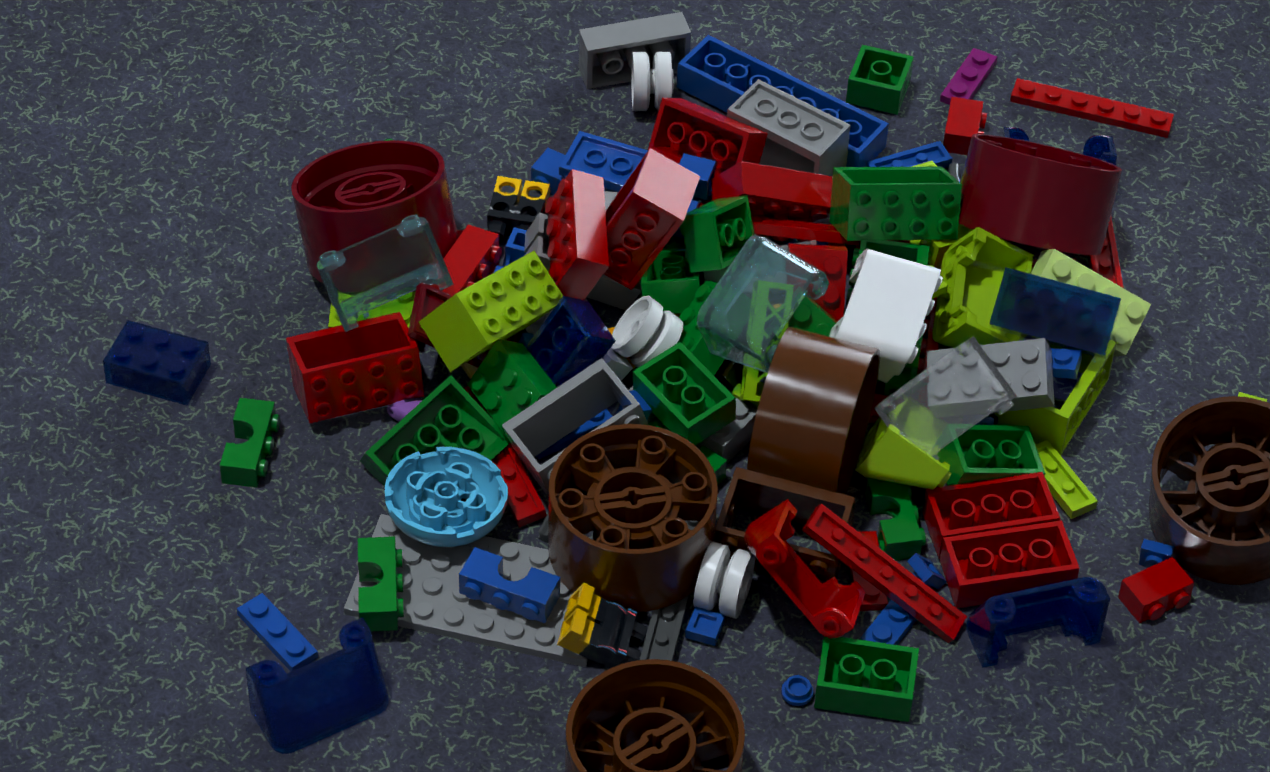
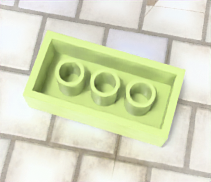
[1016,249,1151,356]

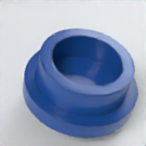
[781,675,813,706]

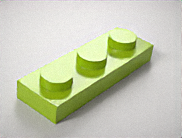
[1036,440,1098,519]

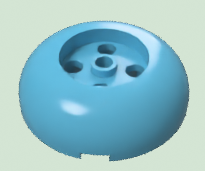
[385,447,508,547]

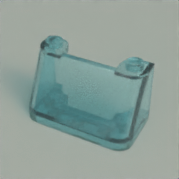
[316,215,454,332]
[697,235,829,373]

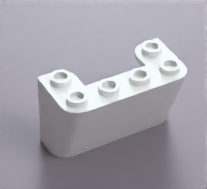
[829,249,943,383]

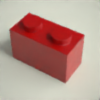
[943,96,987,155]
[1118,557,1194,624]

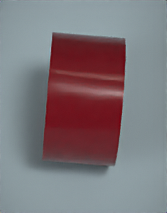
[959,134,1122,255]
[291,140,458,289]

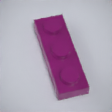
[940,48,998,105]

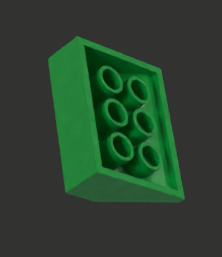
[360,375,510,486]

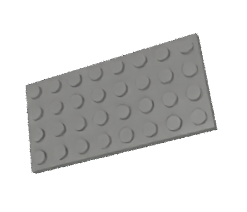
[344,514,588,667]

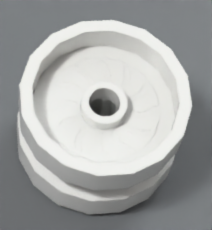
[631,52,674,111]
[610,296,683,368]
[693,542,755,619]

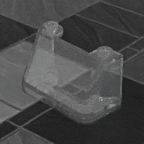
[873,336,1017,460]

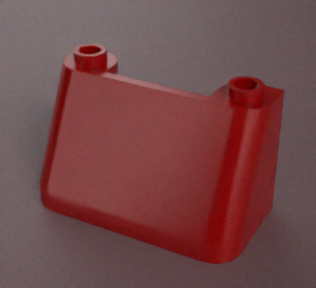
[744,499,865,638]

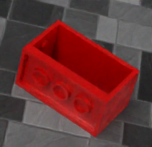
[604,148,700,290]
[286,312,424,423]

